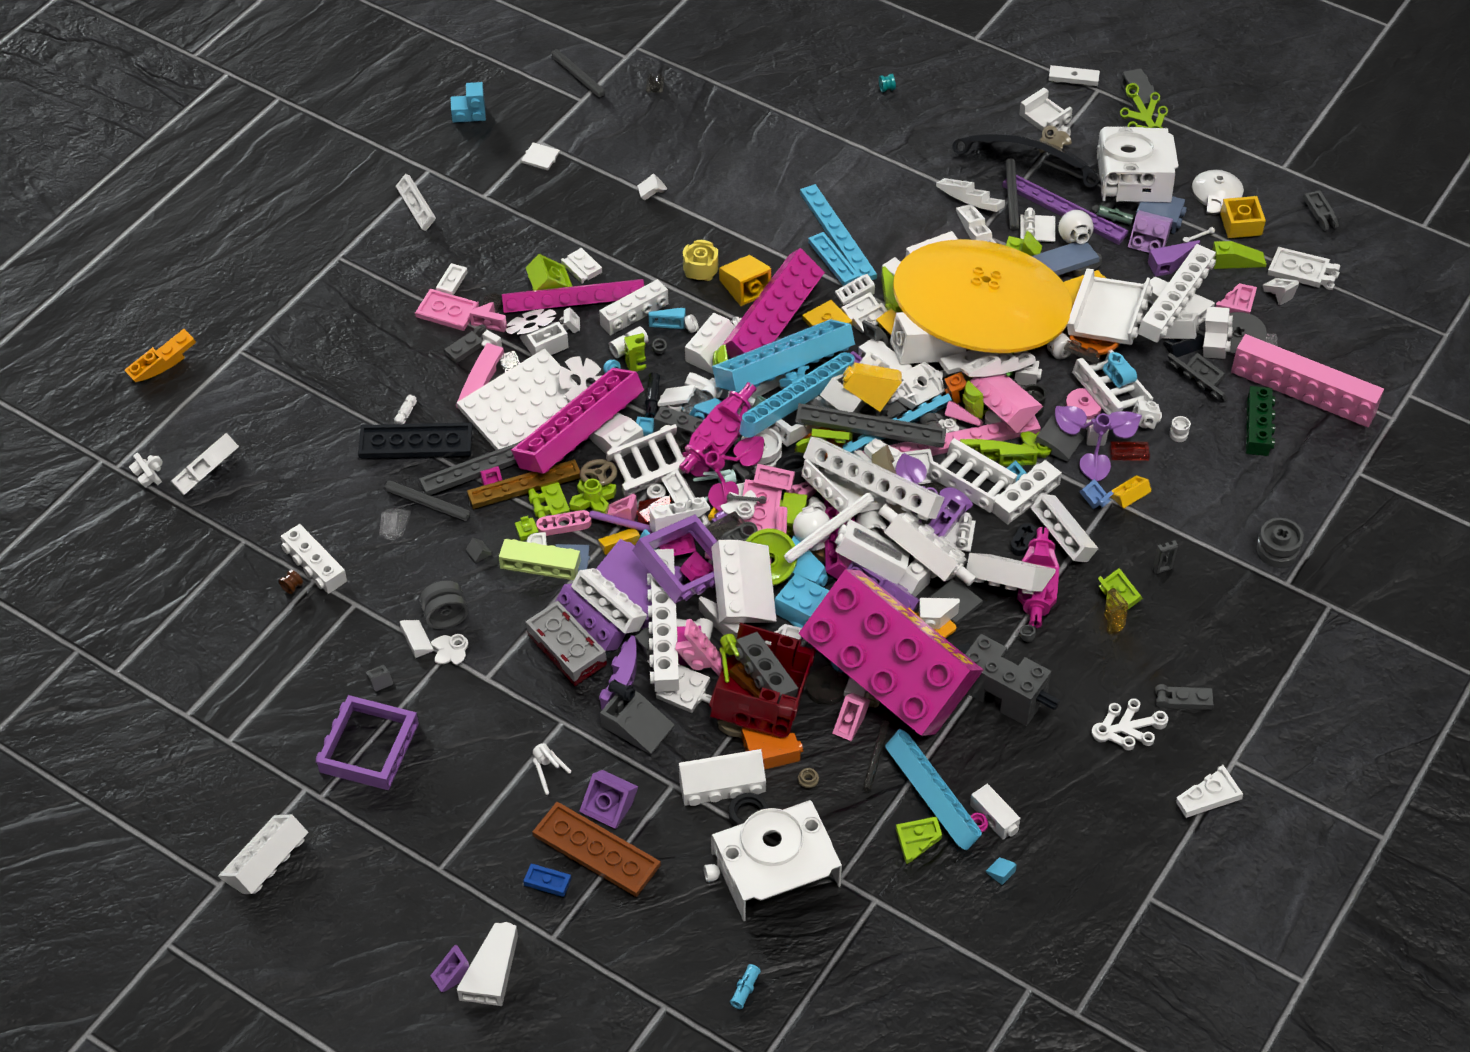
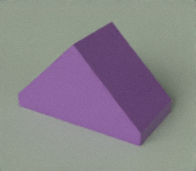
[430,945,469,992]

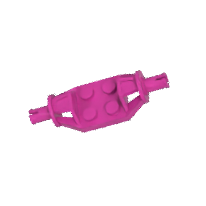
[679,382,757,474]
[1017,527,1059,628]

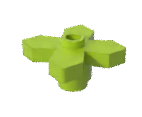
[569,479,617,514]

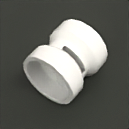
[1169,416,1191,442]

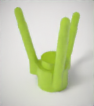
[719,634,739,683]

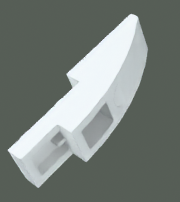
[170,433,239,496]

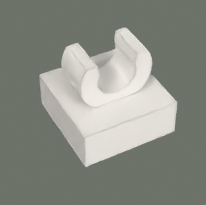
[559,307,580,333]
[481,330,502,347]

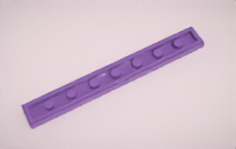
[1002,175,1128,245]

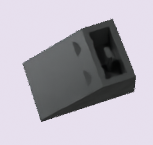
[600,691,675,755]

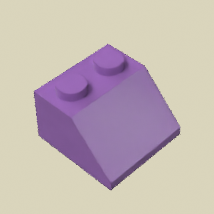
[579,770,638,829]

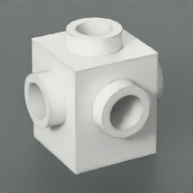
[1132,399,1162,429]

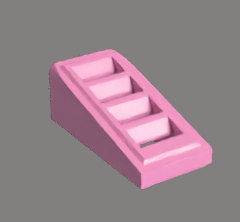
[945,401,983,426]

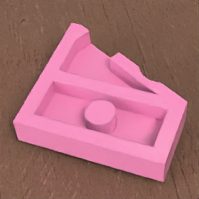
[1216,283,1257,314]

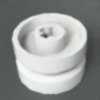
[741,427,782,474]

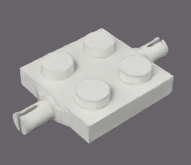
[656,664,712,713]

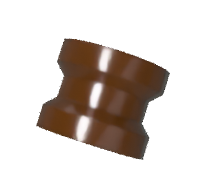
[278,570,304,594]

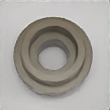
[798,768,819,788]

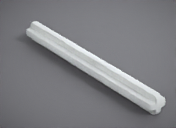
[784,493,874,563]

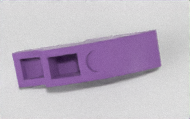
[848,561,920,612]
[599,635,637,710]

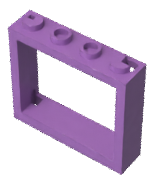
[632,514,717,603]
[316,695,419,790]

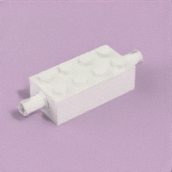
[878,504,977,586]

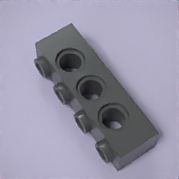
[654,406,704,444]
[734,632,799,704]

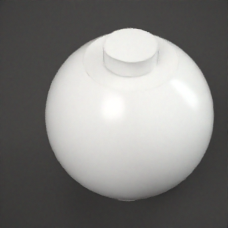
[1059,210,1094,244]
[793,506,830,551]

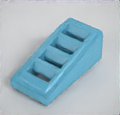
[648,308,686,329]

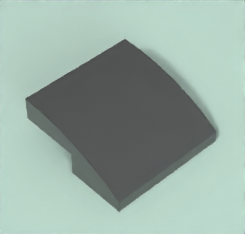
[1035,415,1084,461]

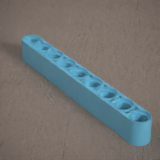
[739,352,855,438]

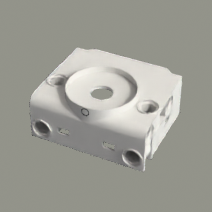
[1097,127,1178,202]
[711,800,842,921]

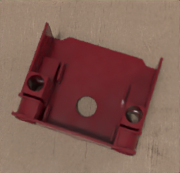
[709,623,816,738]

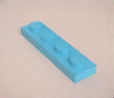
[808,232,859,286]

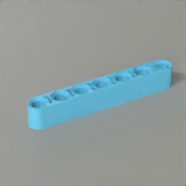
[885,729,982,850]

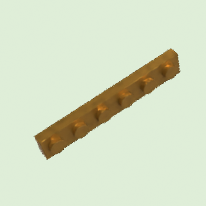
[467,460,581,509]

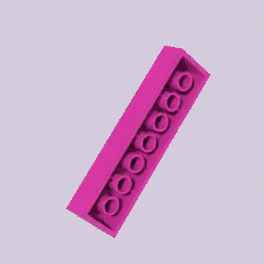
[722,248,825,358]
[511,368,644,474]

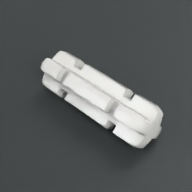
[394,395,417,424]

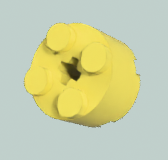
[683,240,718,281]

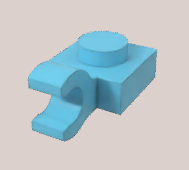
[779,366,809,387]

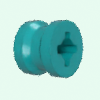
[878,74,896,92]

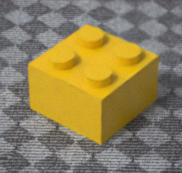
[1220,196,1266,238]

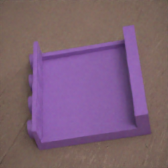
[596,539,686,629]

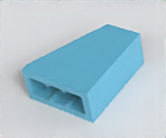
[786,536,828,586]

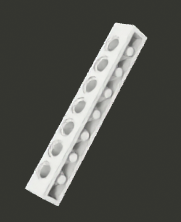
[1138,244,1216,342]
[803,437,944,521]
[647,549,679,692]

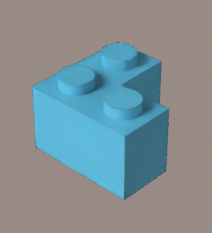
[451,82,486,123]

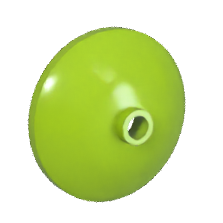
[746,528,798,586]

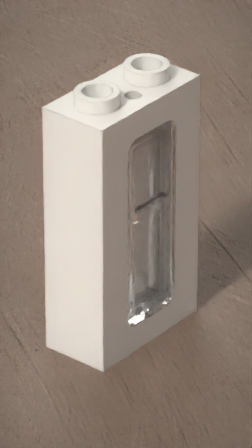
[835,519,910,584]

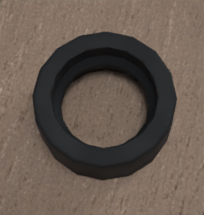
[776,452,806,485]
[729,793,768,827]

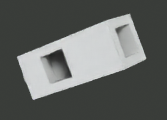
[970,783,1021,840]

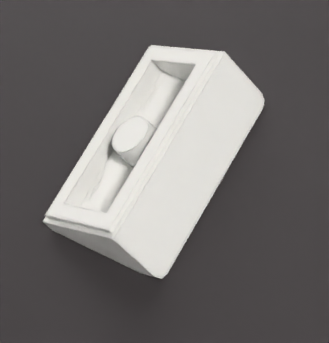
[400,620,434,658]

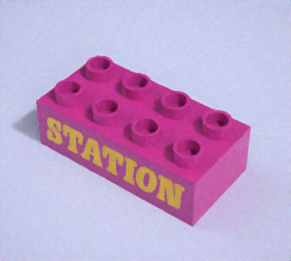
[798,569,984,736]

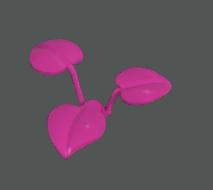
[682,436,764,511]

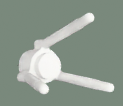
[533,743,571,795]

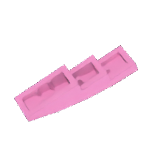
[456,343,504,408]

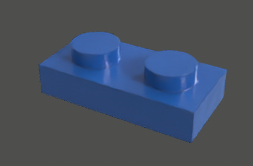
[523,863,571,897]

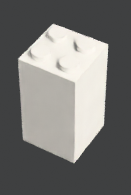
[890,312,966,364]

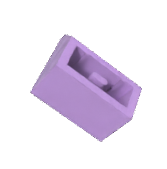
[1128,210,1173,253]

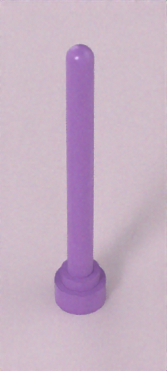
[589,511,653,533]

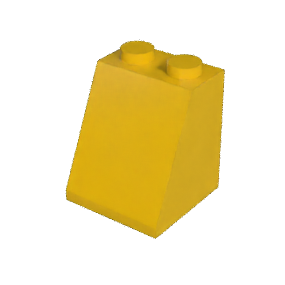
[719,255,771,306]
[843,362,902,412]

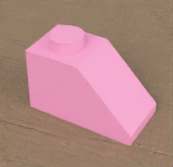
[832,693,870,741]

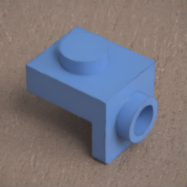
[1079,479,1114,509]

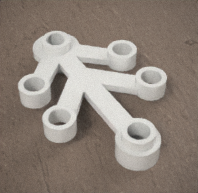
[1092,699,1168,750]

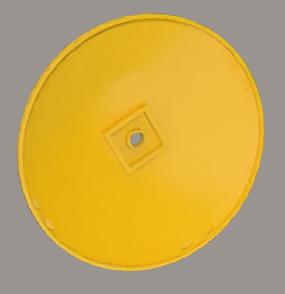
[893,239,1072,353]

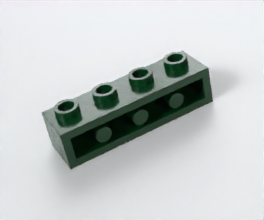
[1246,386,1275,456]

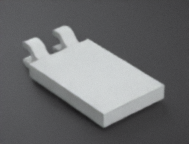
[1268,247,1341,290]

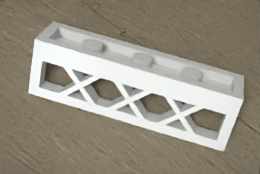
[661,469,713,532]

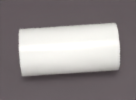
[609,326,648,358]

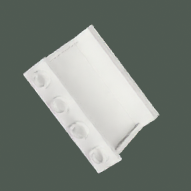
[1067,269,1153,345]
[801,450,891,513]

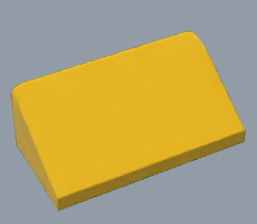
[1109,475,1151,508]
[598,528,640,555]

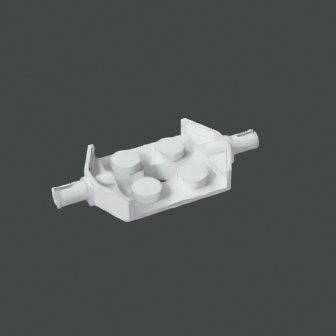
[888,362,948,410]

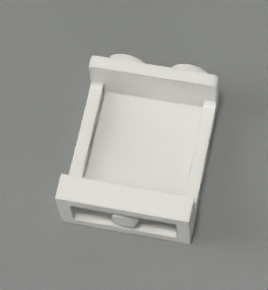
[1019,88,1072,135]

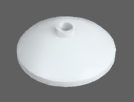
[1192,170,1244,206]

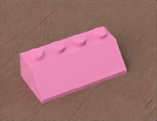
[970,374,1043,433]

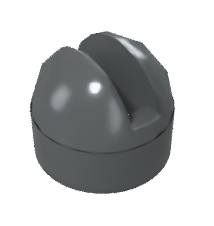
[652,338,667,354]
[1020,625,1036,642]

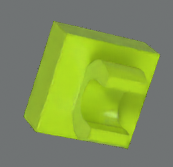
[515,516,539,541]

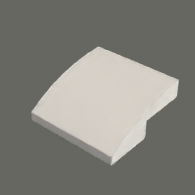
[841,293,888,333]

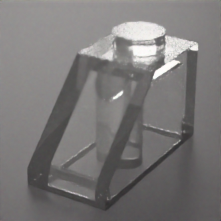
[379,508,411,540]

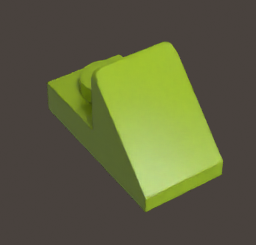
[1006,231,1042,256]

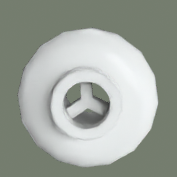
[1047,333,1074,360]

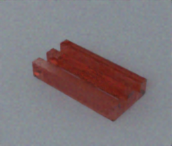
[1110,441,1150,460]

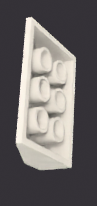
[711,540,776,623]

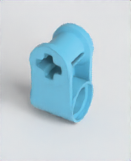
[1103,352,1137,387]

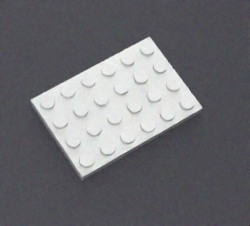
[457,348,579,450]

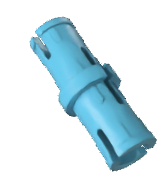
[730,964,761,1009]

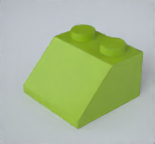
[526,254,573,291]

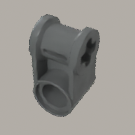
[875,400,908,419]
[720,522,758,541]

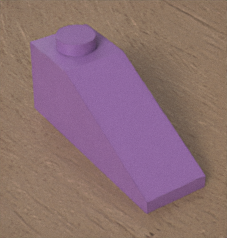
[928,494,966,538]

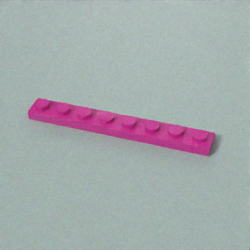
[502,279,644,313]

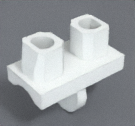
[129,452,163,488]

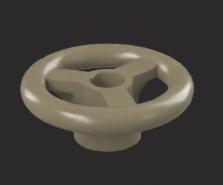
[580,459,617,486]

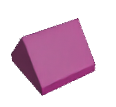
[480,466,502,485]

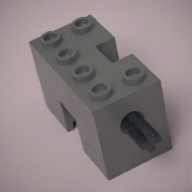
[965,634,1060,726]

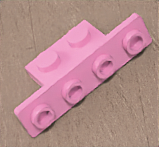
[675,619,723,676]

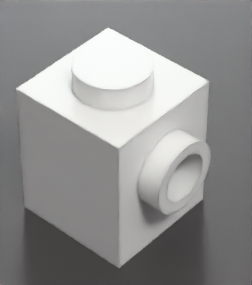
[1015,361,1042,386]

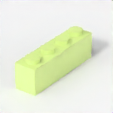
[499,539,581,580]

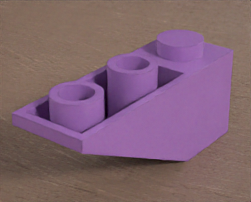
[1148,240,1200,277]

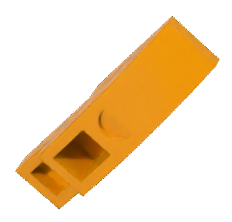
[124,329,197,382]

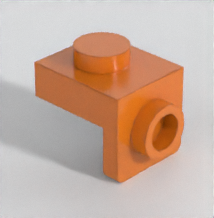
[944,372,967,404]

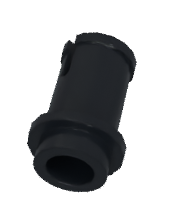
[608,679,635,701]

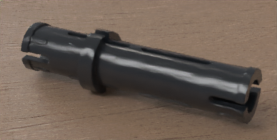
[645,372,660,418]

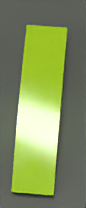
[960,439,1038,466]

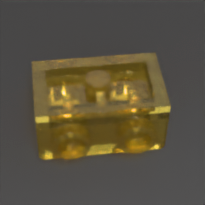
[1104,588,1128,635]

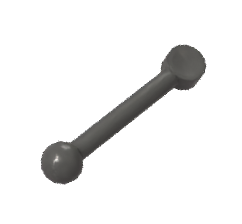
[727,493,767,504]

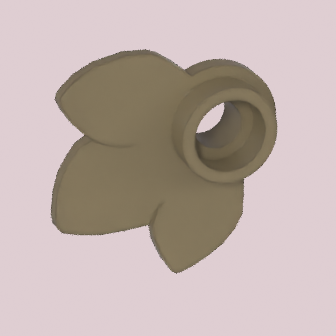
[1039,125,1072,157]

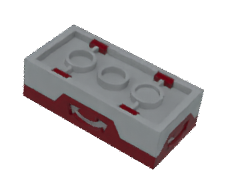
[526,600,607,686]

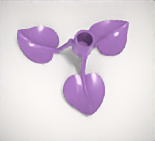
[1055,406,1142,482]
[890,453,973,524]

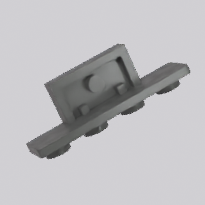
[1167,353,1227,402]

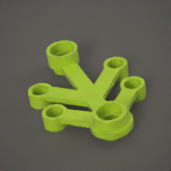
[1120,83,1168,128]

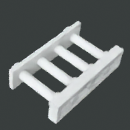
[1072,350,1153,415]
[606,424,694,497]
[927,438,1017,513]

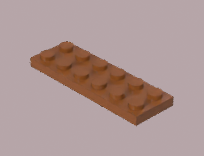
[532,802,661,897]

